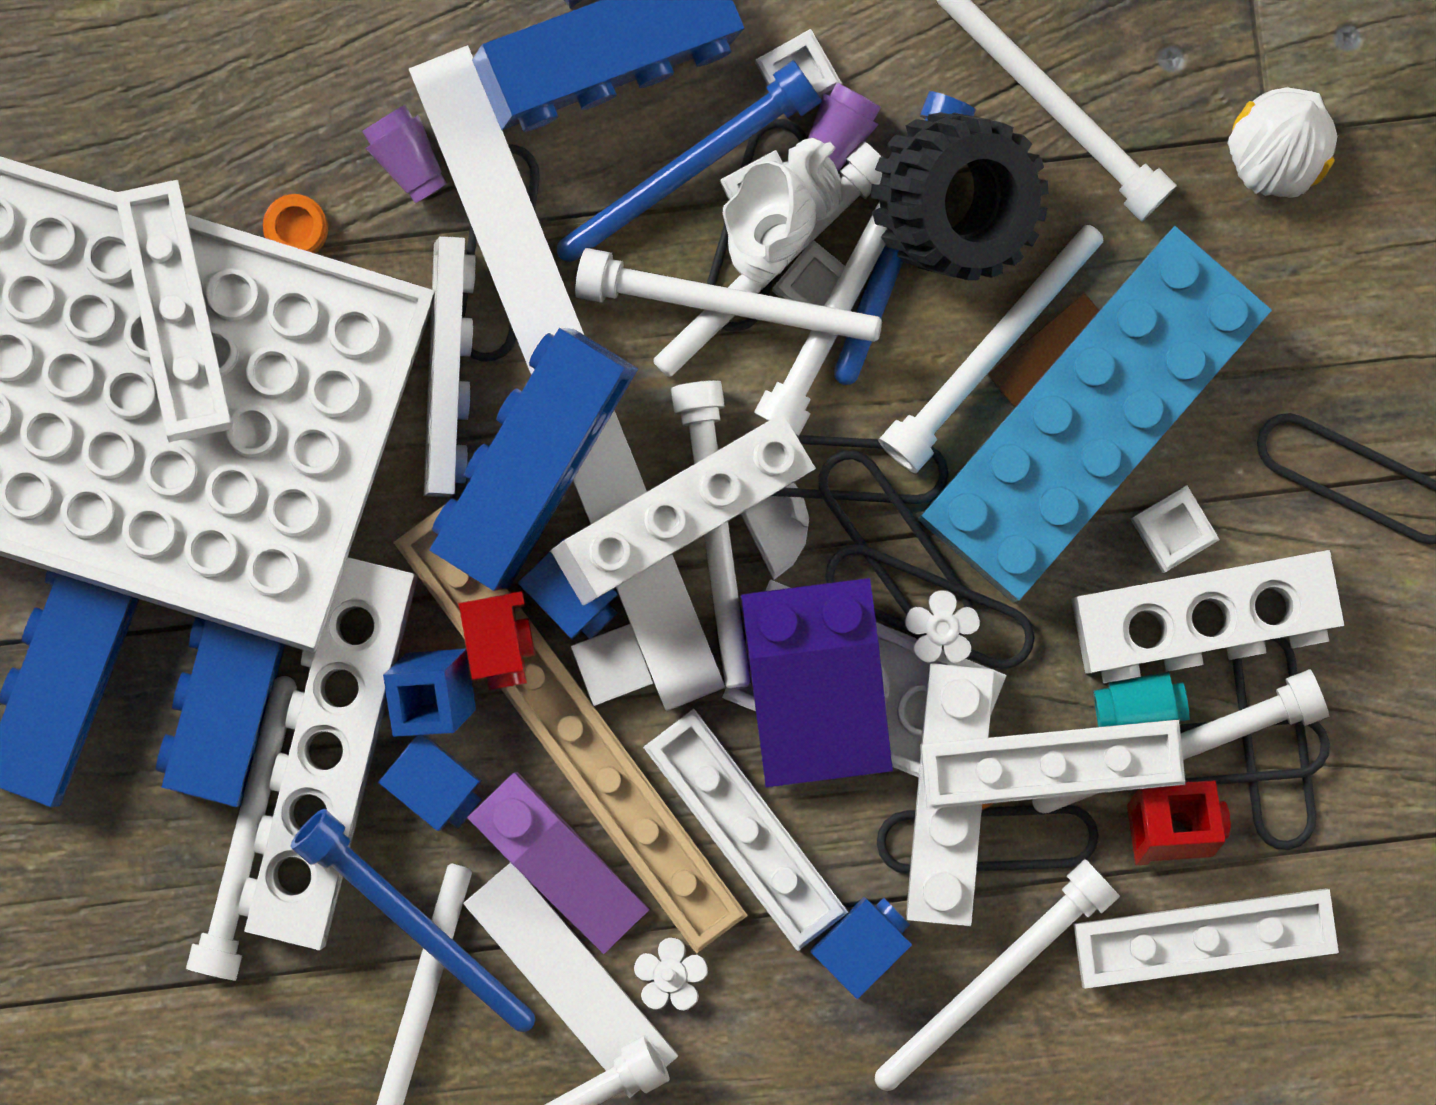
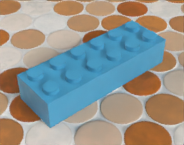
[917,226,1272,603]

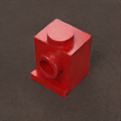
[458,591,535,690]
[1127,781,1231,866]

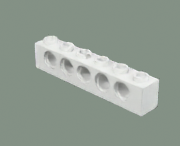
[238,557,418,950]

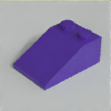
[741,578,893,787]

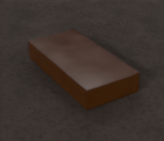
[987,293,1100,408]

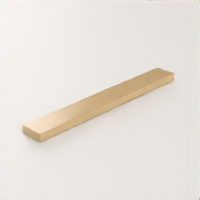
[393,505,748,954]

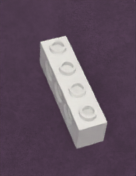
[550,413,816,606]
[1071,550,1344,683]

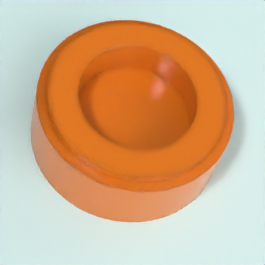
[263,194,328,253]

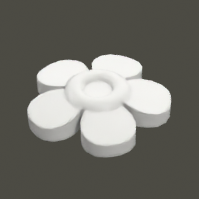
[905,591,980,663]
[634,938,708,1011]

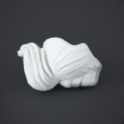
[723,138,842,284]

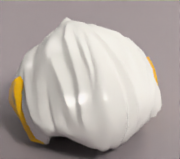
[1227,87,1338,198]

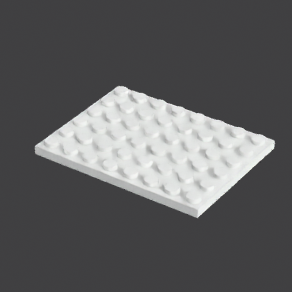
[0,157,435,653]

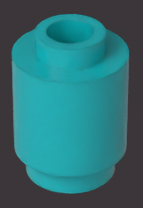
[1093,672,1190,727]

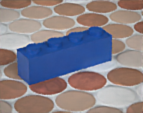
[472,0,745,132]
[429,328,638,591]
[0,570,140,807]
[156,617,286,807]

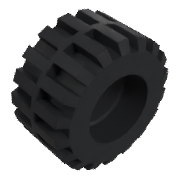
[871,112,1049,280]

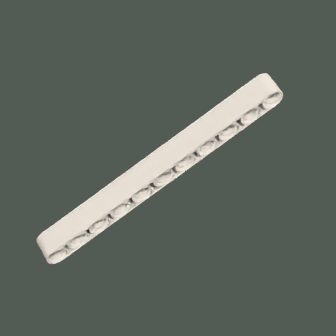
[409,45,725,711]

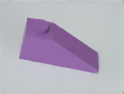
[467,772,650,954]

